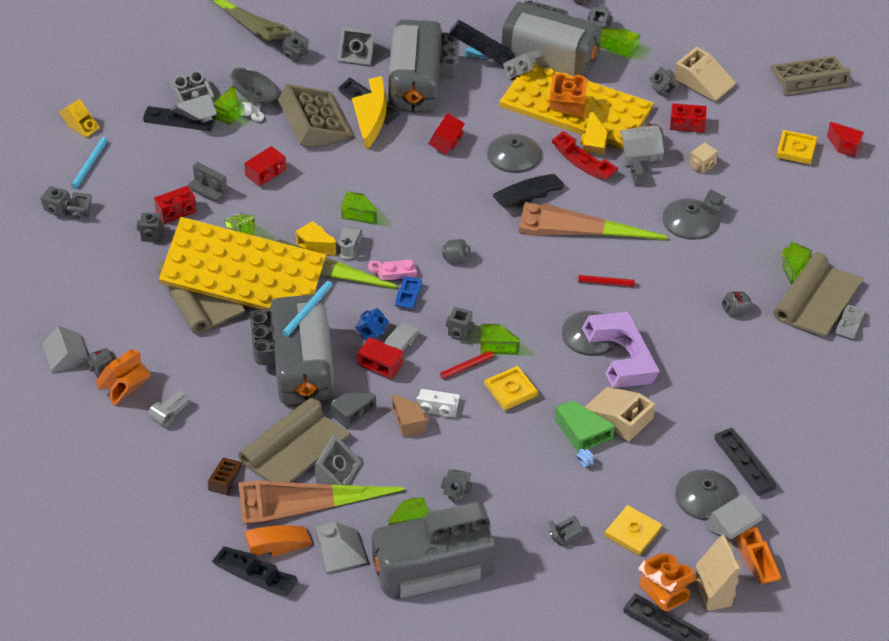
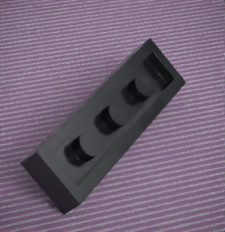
[449,20,515,66]
[338,77,400,125]
[143,106,216,132]
[714,427,776,496]
[623,593,709,641]

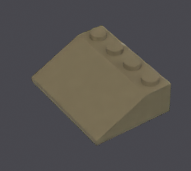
[278,84,353,147]

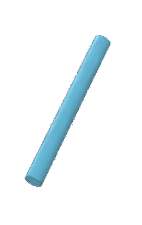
[71,137,108,189]
[282,281,333,337]

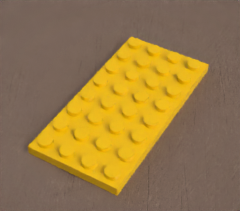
[499,63,654,149]
[159,217,326,310]

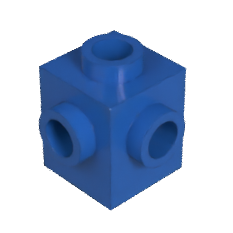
[355,308,389,341]

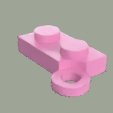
[368,259,417,281]

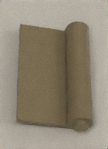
[773,252,864,337]
[156,261,246,334]
[238,398,351,483]

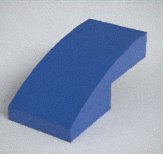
[395,276,423,310]

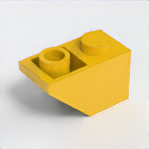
[59,99,100,138]
[580,112,608,154]
[295,221,337,256]

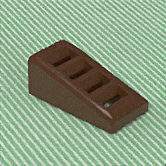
[208,457,242,495]

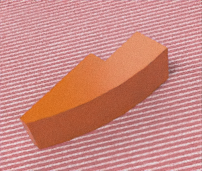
[244,525,312,557]
[734,526,781,585]

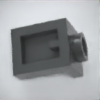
[630,157,650,187]

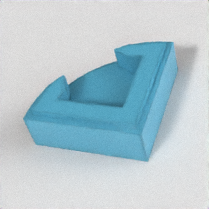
[464,47,488,59]

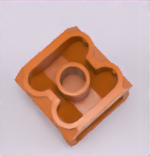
[549,73,588,118]
[96,349,151,406]
[638,552,697,612]

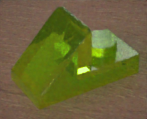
[225,213,255,235]

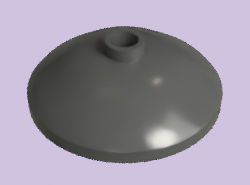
[230,68,279,103]
[488,134,541,173]
[663,198,718,240]
[562,311,617,356]
[675,469,737,521]

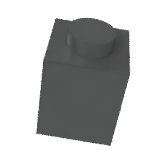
[330,393,376,429]

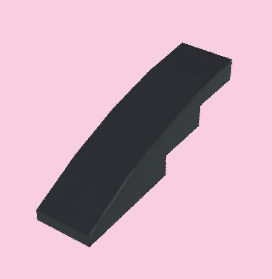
[493,174,565,207]
[212,546,298,597]

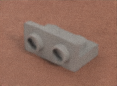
[503,50,542,79]

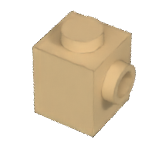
[689,142,718,174]

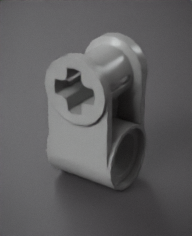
[339,227,362,261]

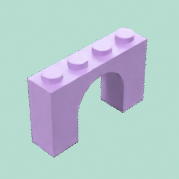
[582,312,660,388]

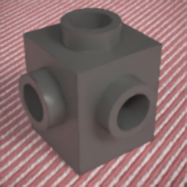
[588,6,613,31]
[282,31,309,62]
[649,67,680,97]
[40,186,72,216]
[137,213,164,242]
[446,307,475,340]
[441,468,472,501]

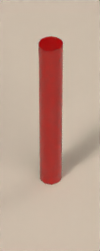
[578,275,635,287]
[440,351,494,379]

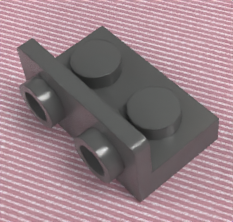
[188,162,227,202]

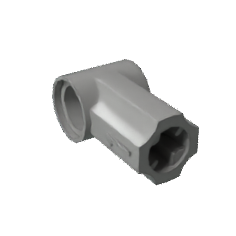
[148,391,189,427]

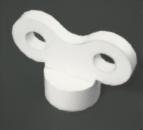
[240,100,264,122]

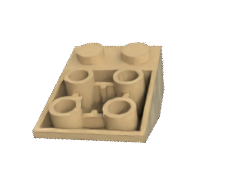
[674,47,736,102]
[585,387,655,442]
[694,535,741,611]

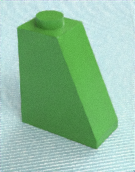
[555,400,615,453]

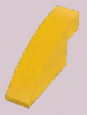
[352,76,387,149]

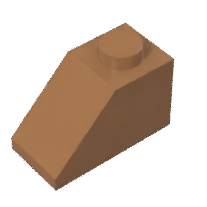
[392,395,429,438]

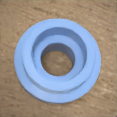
[576,448,594,468]

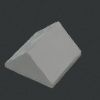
[42,326,89,373]
[315,435,362,485]
[705,493,763,539]

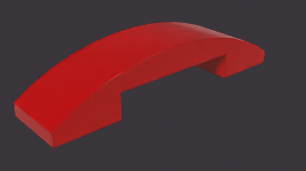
[552,131,618,179]

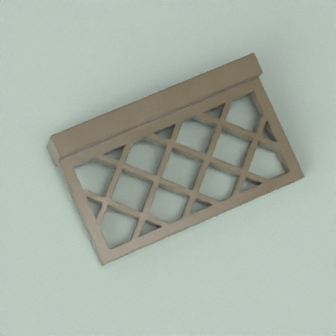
[771,56,851,96]

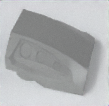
[168,70,214,103]
[620,125,664,166]

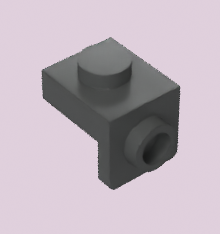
[701,189,726,215]
[67,192,92,218]
[548,515,585,546]

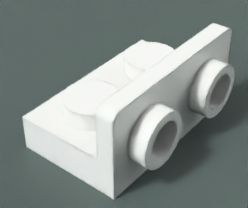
[416,389,460,417]

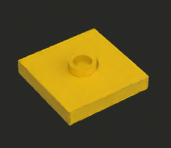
[776,130,818,165]
[484,366,538,411]
[605,505,663,556]

